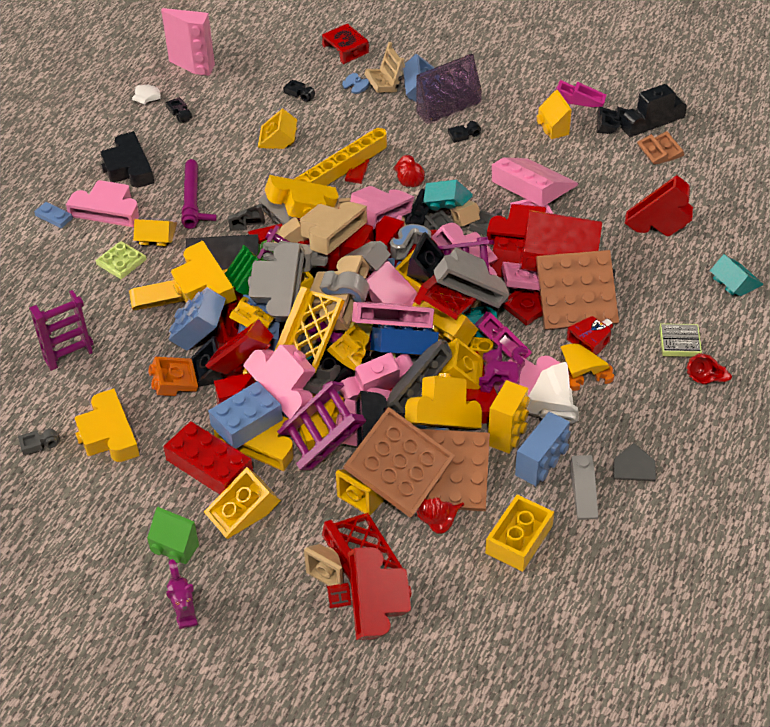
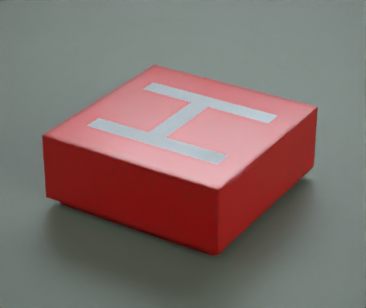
[327,583,351,609]

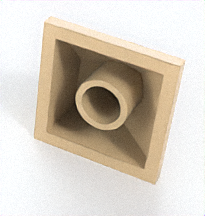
[304,544,343,586]

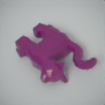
[479,344,528,393]
[166,559,198,629]

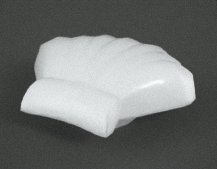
[132,84,161,105]

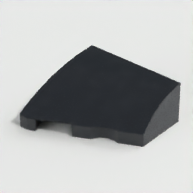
[597,106,628,134]

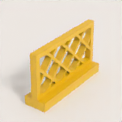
[274,286,345,373]

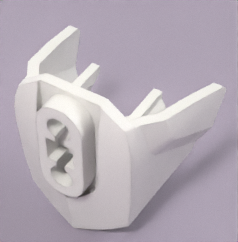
[527,362,579,424]

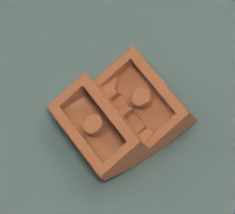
[637,131,684,164]

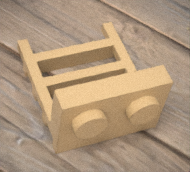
[364,42,405,93]

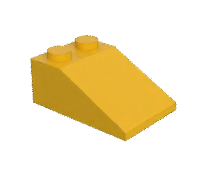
[204,467,281,539]

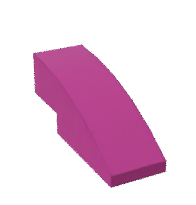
[555,80,607,107]
[474,311,532,359]

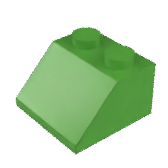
[147,507,199,564]

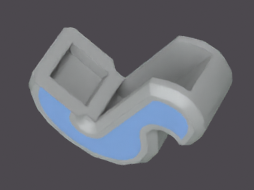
[390,224,431,260]
[320,271,370,302]

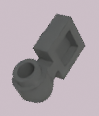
[18,428,59,455]

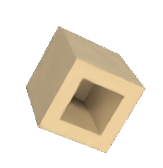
[451,200,480,226]

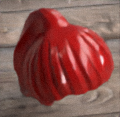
[393,155,425,187]
[686,353,732,384]
[416,497,464,534]

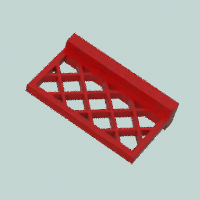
[413,274,478,320]
[322,512,403,583]

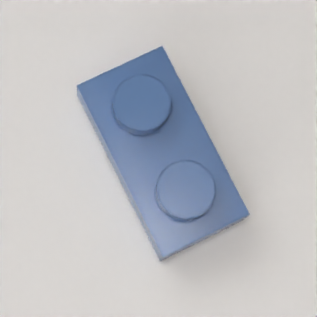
[34,202,73,228]

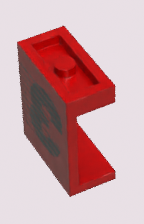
[322,23,369,64]

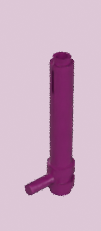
[181,159,216,229]

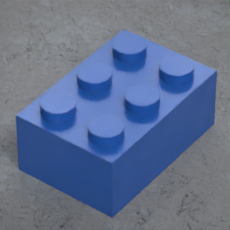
[370,324,439,355]

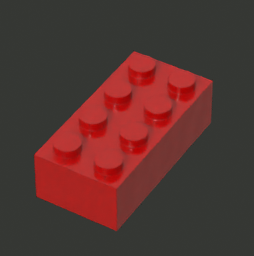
[163,421,253,495]

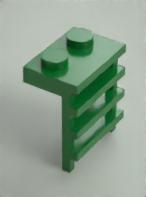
[224,245,261,295]

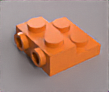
[148,356,198,396]

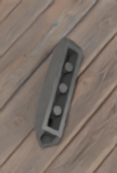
[386,339,452,413]

